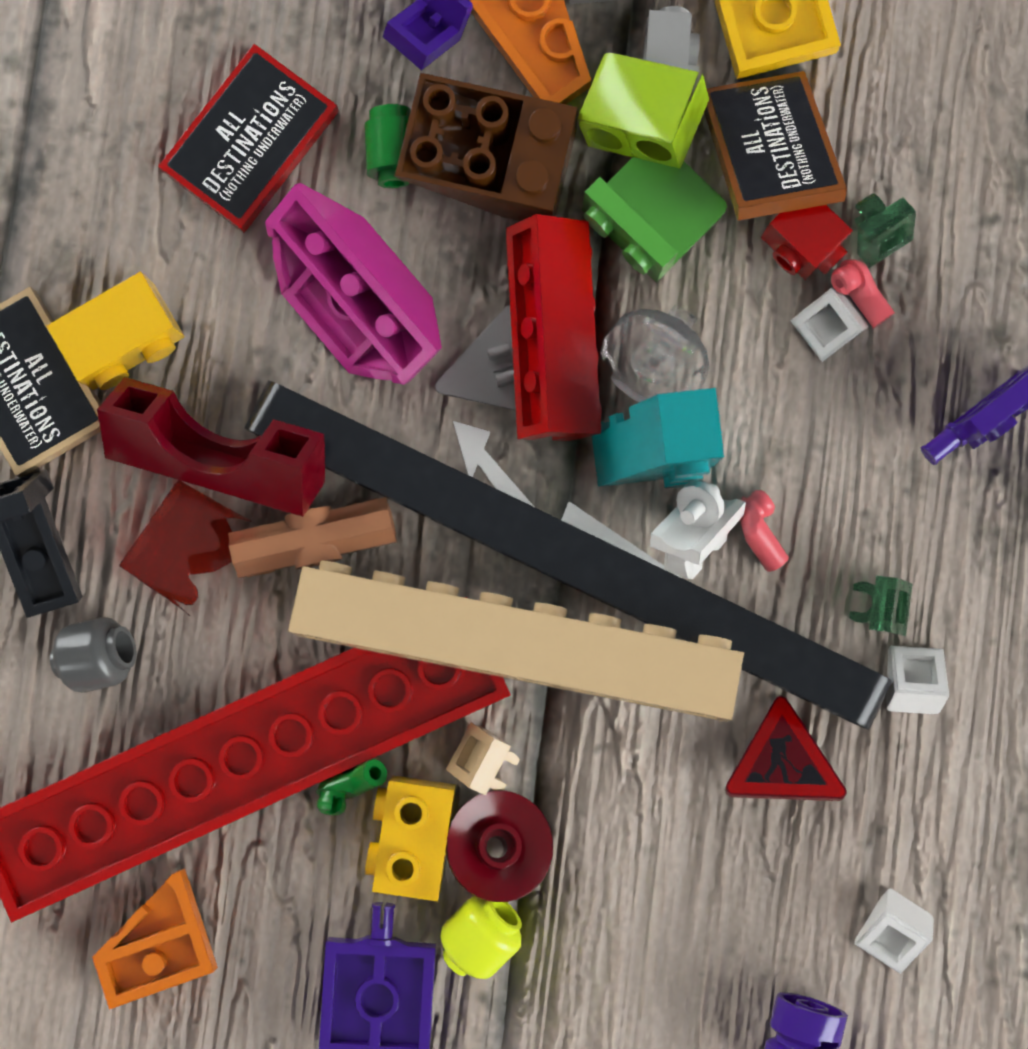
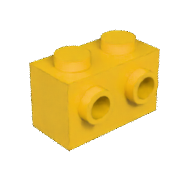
[46,271,185,390]
[365,775,456,902]

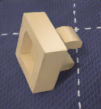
[446,722,520,795]

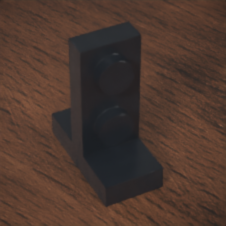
[0,469,83,618]

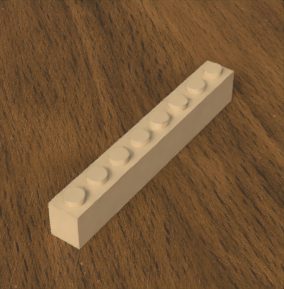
[288,561,744,722]

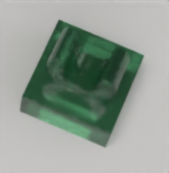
[855,193,916,268]
[849,575,913,636]

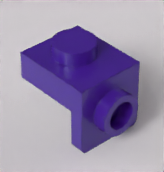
[382,0,473,71]

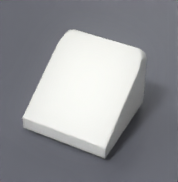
[790,287,871,362]
[886,645,949,714]
[855,888,934,974]

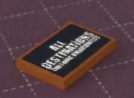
[704,71,847,221]

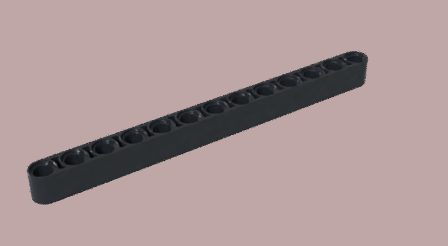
[244,380,892,730]

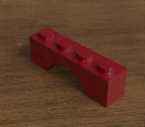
[97,377,325,517]

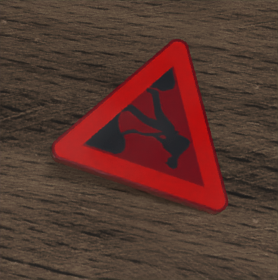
[725,696,847,801]

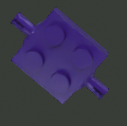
[920,366,1028,465]
[319,902,436,1049]

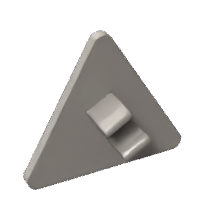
[435,305,516,411]

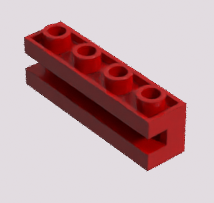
[506,214,602,441]

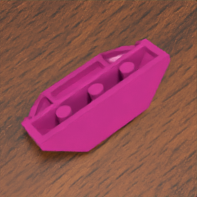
[265,183,442,385]

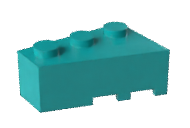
[592,388,724,488]

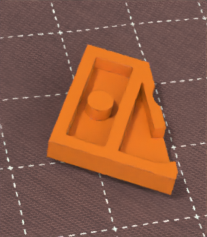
[92,868,218,1010]

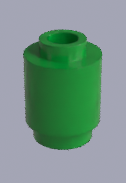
[364,104,411,188]

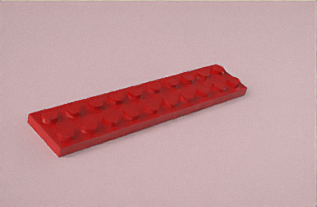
[0,596,511,923]

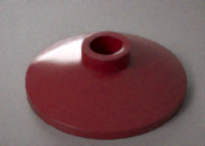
[446,790,553,902]

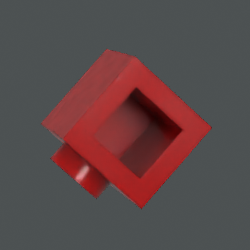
[761,205,853,281]

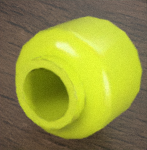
[440,896,522,979]

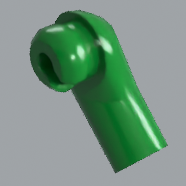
[316,759,387,816]

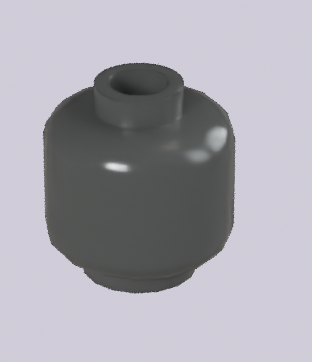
[50,617,137,693]

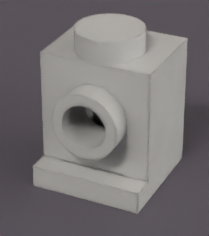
[643,6,700,95]

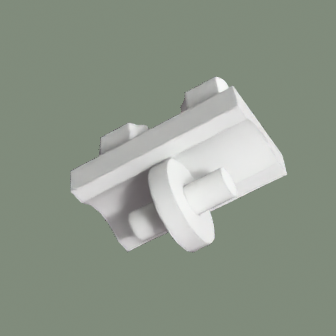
[650,480,746,579]

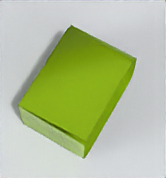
[577,53,709,169]

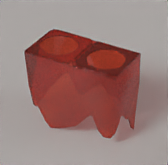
[118,480,256,616]

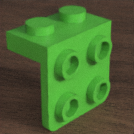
[582,157,727,283]

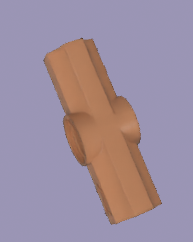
[228,497,398,578]

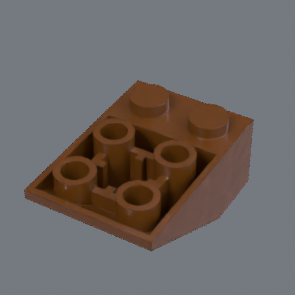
[395,72,578,221]

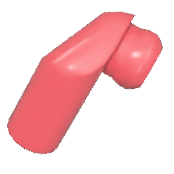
[831,259,895,328]
[739,490,789,572]

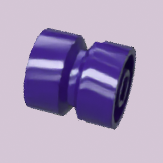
[764,992,848,1049]

